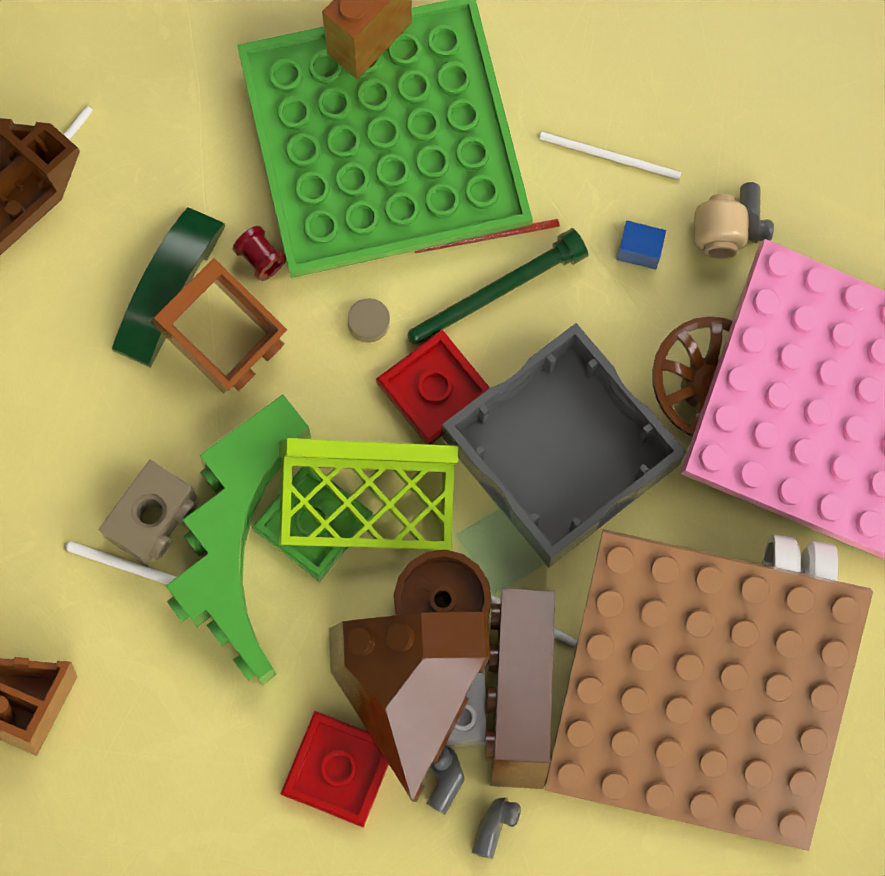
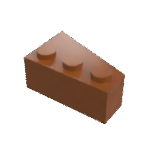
[0,657,77,756]

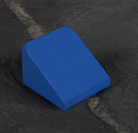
[616,220,666,270]

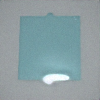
[457,508,546,595]

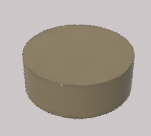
[348,298,390,343]

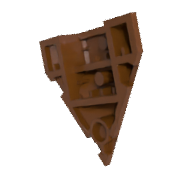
[0,118,80,255]
[329,612,490,802]

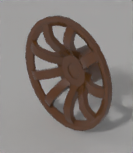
[652,316,732,437]

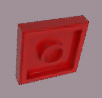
[376,330,490,445]
[280,710,389,828]

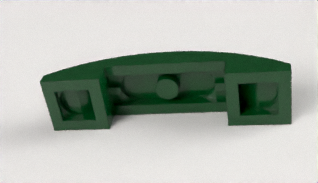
[112,207,225,368]

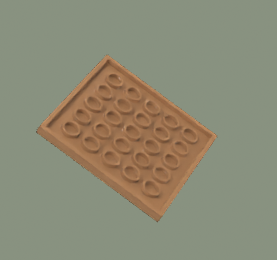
[545,529,873,851]

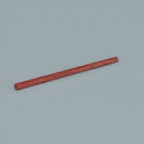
[414,219,560,254]

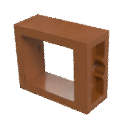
[150,258,287,393]

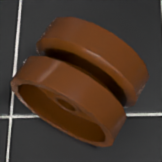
[393,549,492,616]

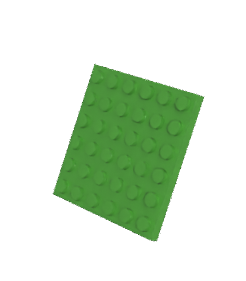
[237,0,533,278]

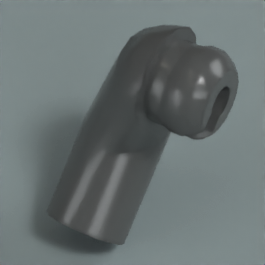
[740,182,774,243]
[426,746,464,815]
[472,798,521,859]

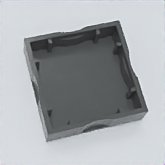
[442,323,686,568]

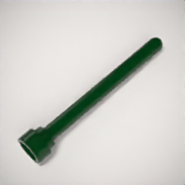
[407,228,589,344]

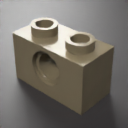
[98,459,197,566]

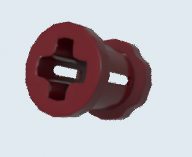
[232,226,287,281]

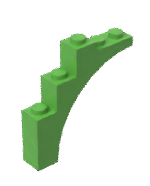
[166,394,311,685]

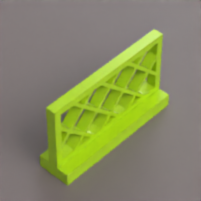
[279,438,459,550]

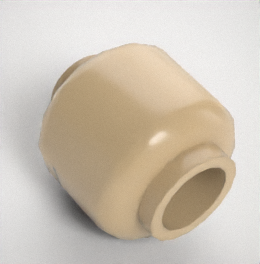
[694,194,749,259]

